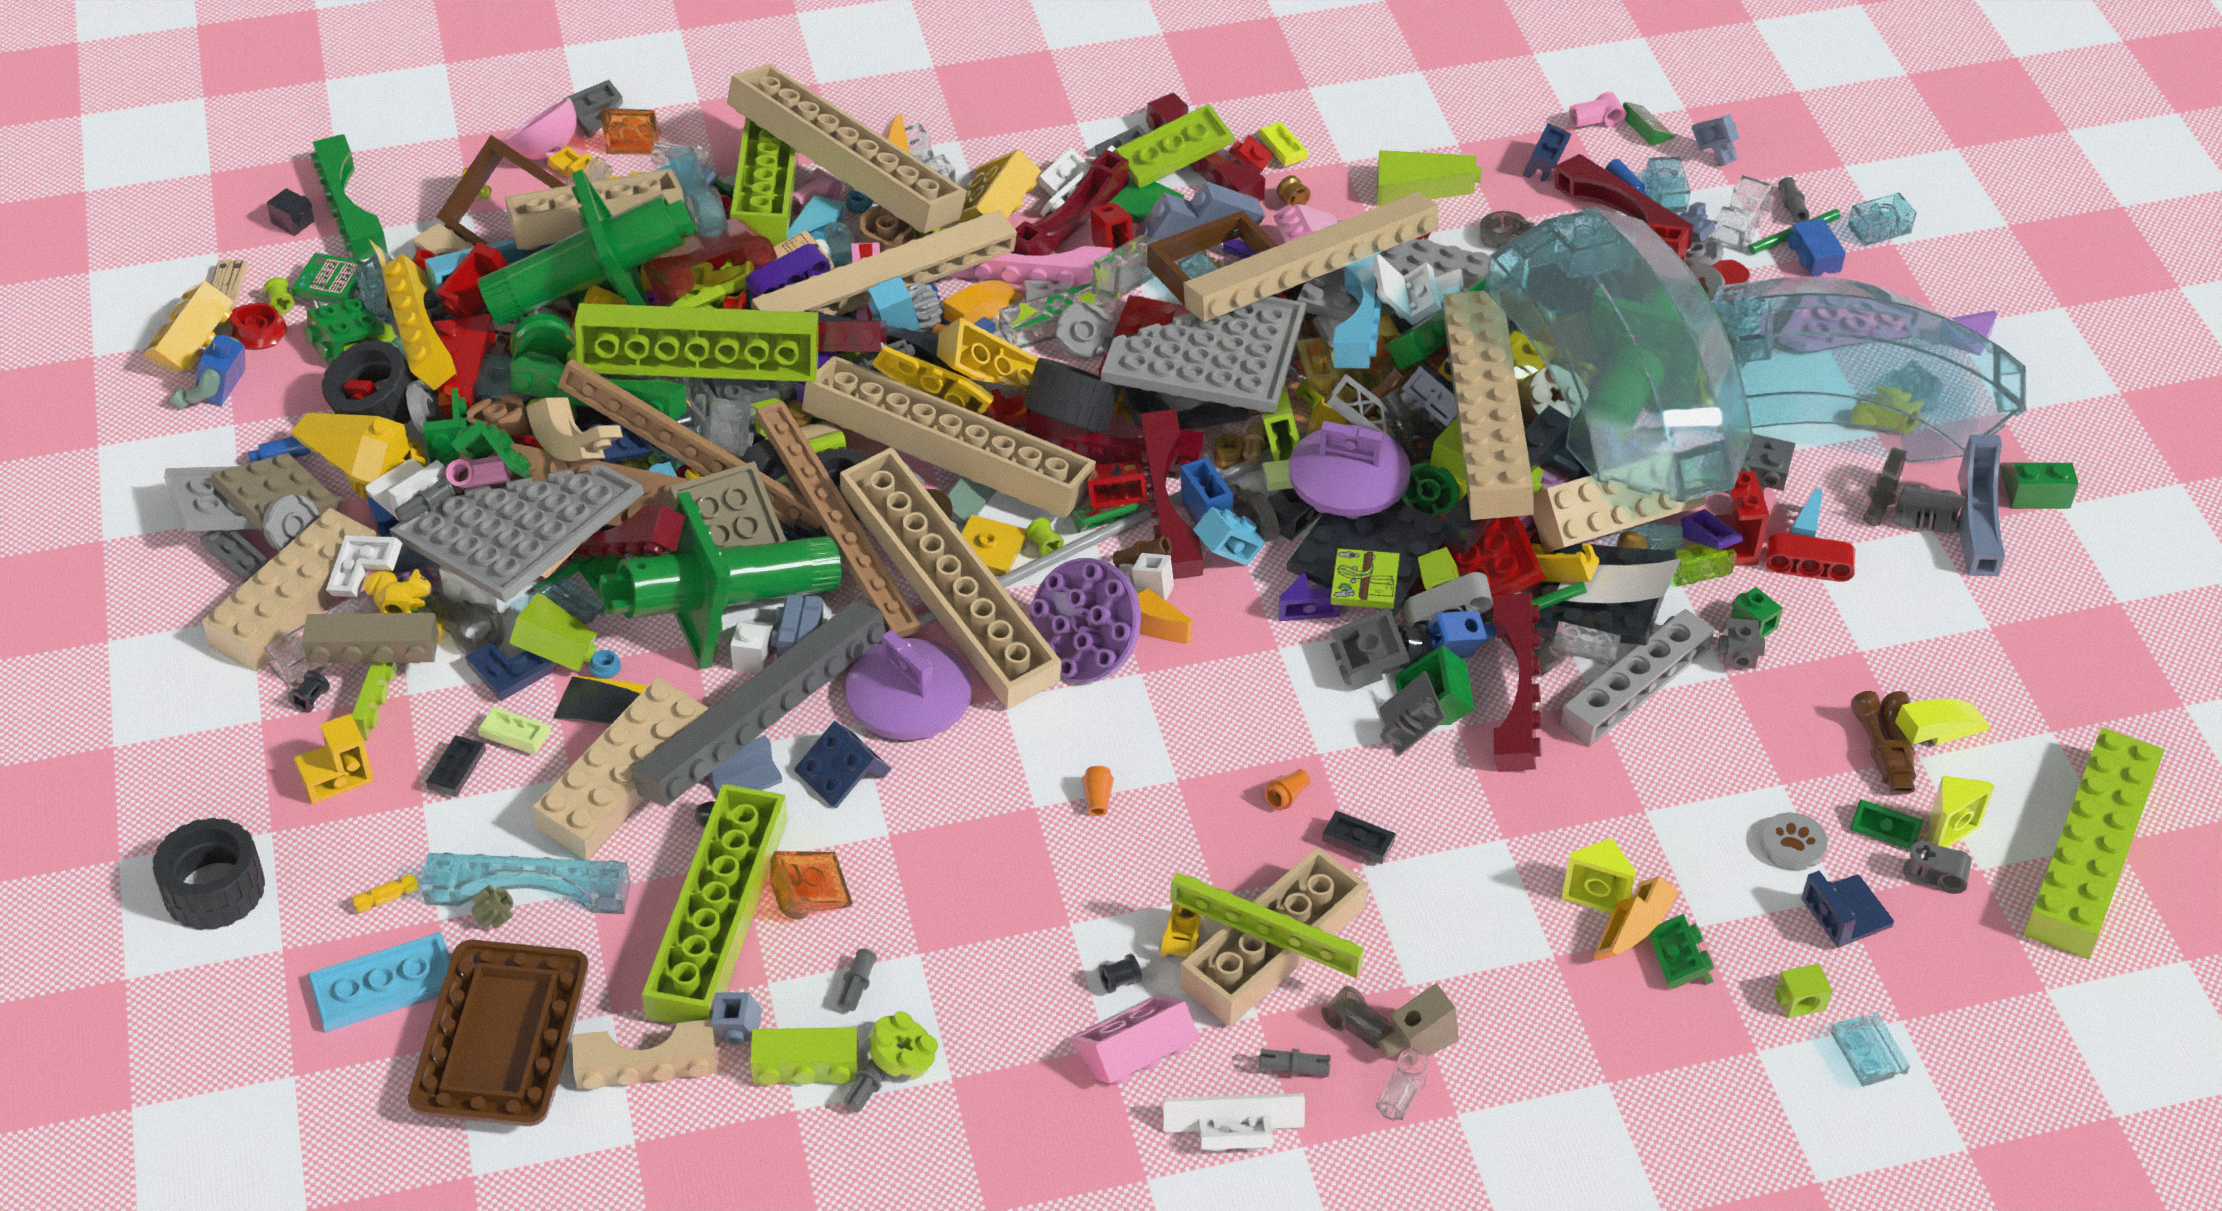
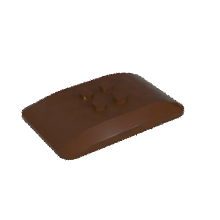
[408,939,589,1126]

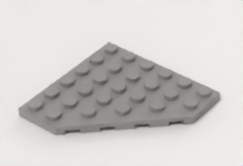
[1297,220,1495,321]
[1101,296,1306,413]
[390,464,644,603]

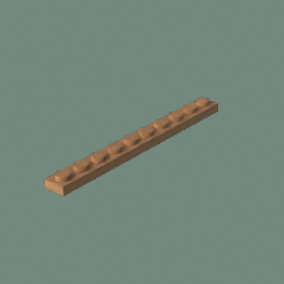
[557,359,821,529]
[755,401,921,638]

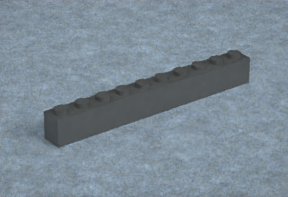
[631,600,886,807]

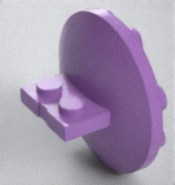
[1289,421,1410,519]
[1029,558,1141,683]
[845,630,972,740]

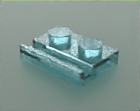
[528,576,605,625]
[1830,1011,1910,1087]

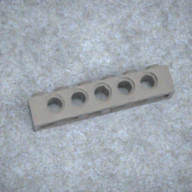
[1560,609,1714,747]

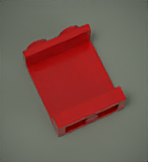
[436,242,508,319]
[1715,471,1770,567]

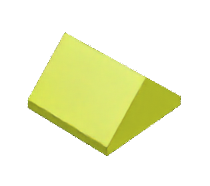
[1929,775,1994,848]
[1561,838,1636,913]

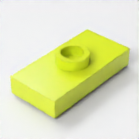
[1258,122,1308,167]

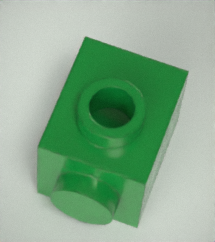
[1730,587,1783,638]

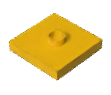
[961,514,1027,576]

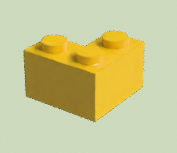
[294,713,374,805]

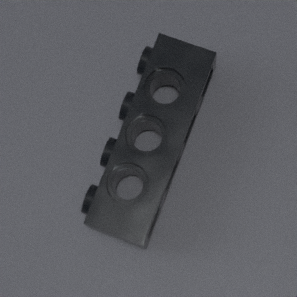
[1263,488,1323,541]

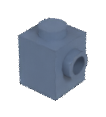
[711,992,762,1045]

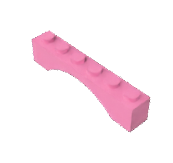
[945,246,1112,291]

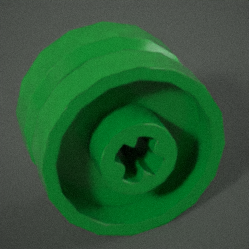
[510,314,576,365]

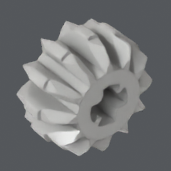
[907,283,943,332]

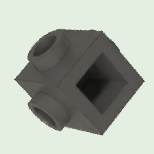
[1718,618,1765,669]

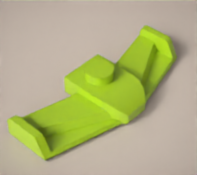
[640,261,754,300]

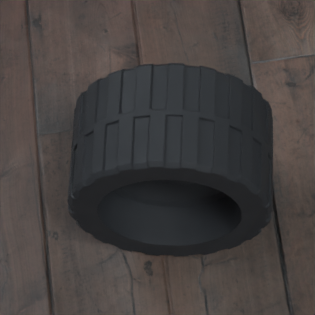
[321,340,419,425]
[1023,358,1121,433]
[152,818,265,930]

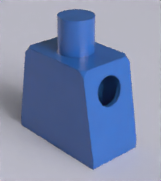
[1180,457,1233,526]
[1426,611,1496,659]

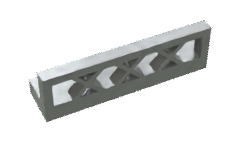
[1324,373,1435,467]

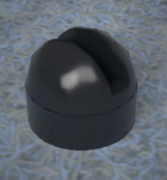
[695,801,715,827]

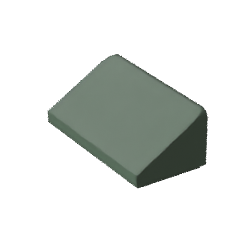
[947,476,996,526]

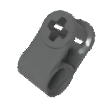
[1903,841,1972,894]

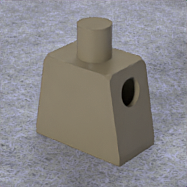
[1378,983,1459,1063]

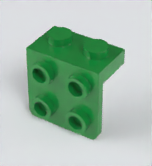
[304,299,385,366]
[423,388,468,464]
[451,420,533,478]

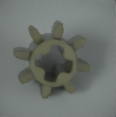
[471,885,514,929]

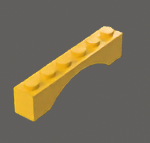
[381,253,456,391]

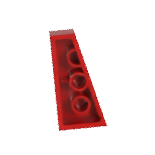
[434,314,496,420]

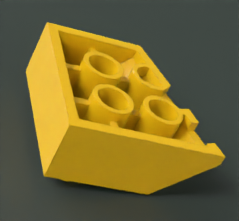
[954,149,1041,224]
[142,281,234,373]

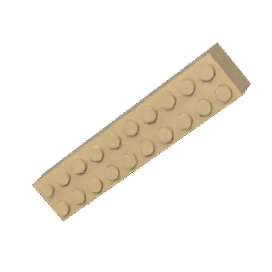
[726,63,967,234]
[1443,289,1534,520]
[802,356,1096,518]
[840,447,1061,710]

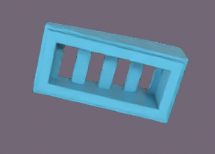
[1790,488,1823,537]

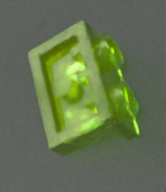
[1672,544,1737,587]

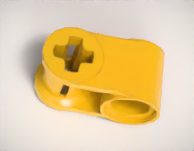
[1161,904,1202,958]

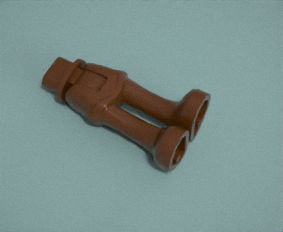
[1850,691,1916,794]

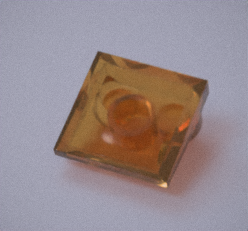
[601,108,661,155]
[769,851,853,920]

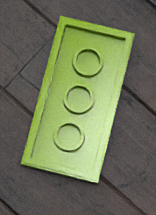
[1115,104,1235,188]

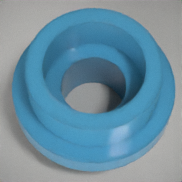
[846,190,873,214]
[589,650,621,679]

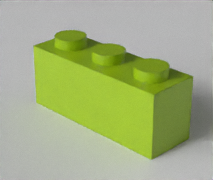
[750,1027,859,1085]

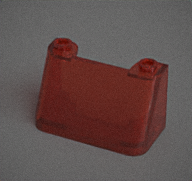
[643,218,778,307]

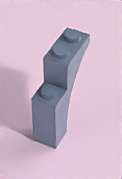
[1135,181,1266,252]
[1957,434,2005,576]

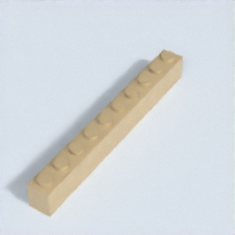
[1184,192,1438,322]
[751,210,1017,316]

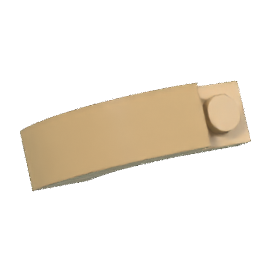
[526,398,622,461]

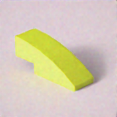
[1895,699,1990,745]

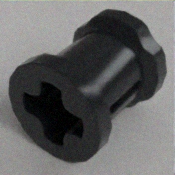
[288,670,330,713]
[1098,953,1142,994]

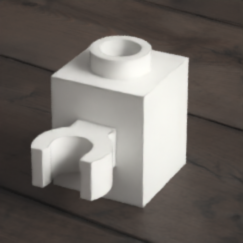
[1120,553,1174,600]

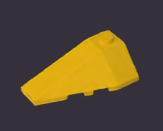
[937,317,1038,388]
[871,346,994,415]
[290,413,410,485]

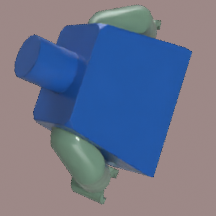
[168,335,246,410]

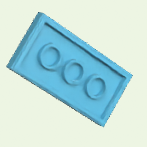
[307,932,451,1033]

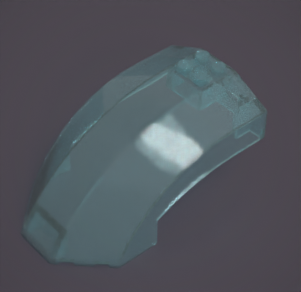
[1485,208,1753,503]
[1707,276,2027,463]

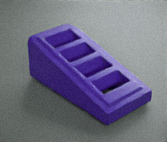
[1680,509,1743,550]

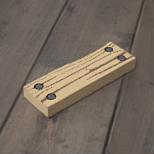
[211,260,248,324]

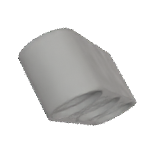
[1403,572,1493,627]

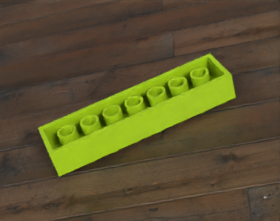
[730,116,798,247]
[575,303,818,382]
[2023,727,2165,959]
[642,784,788,1025]

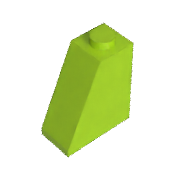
[509,593,598,672]

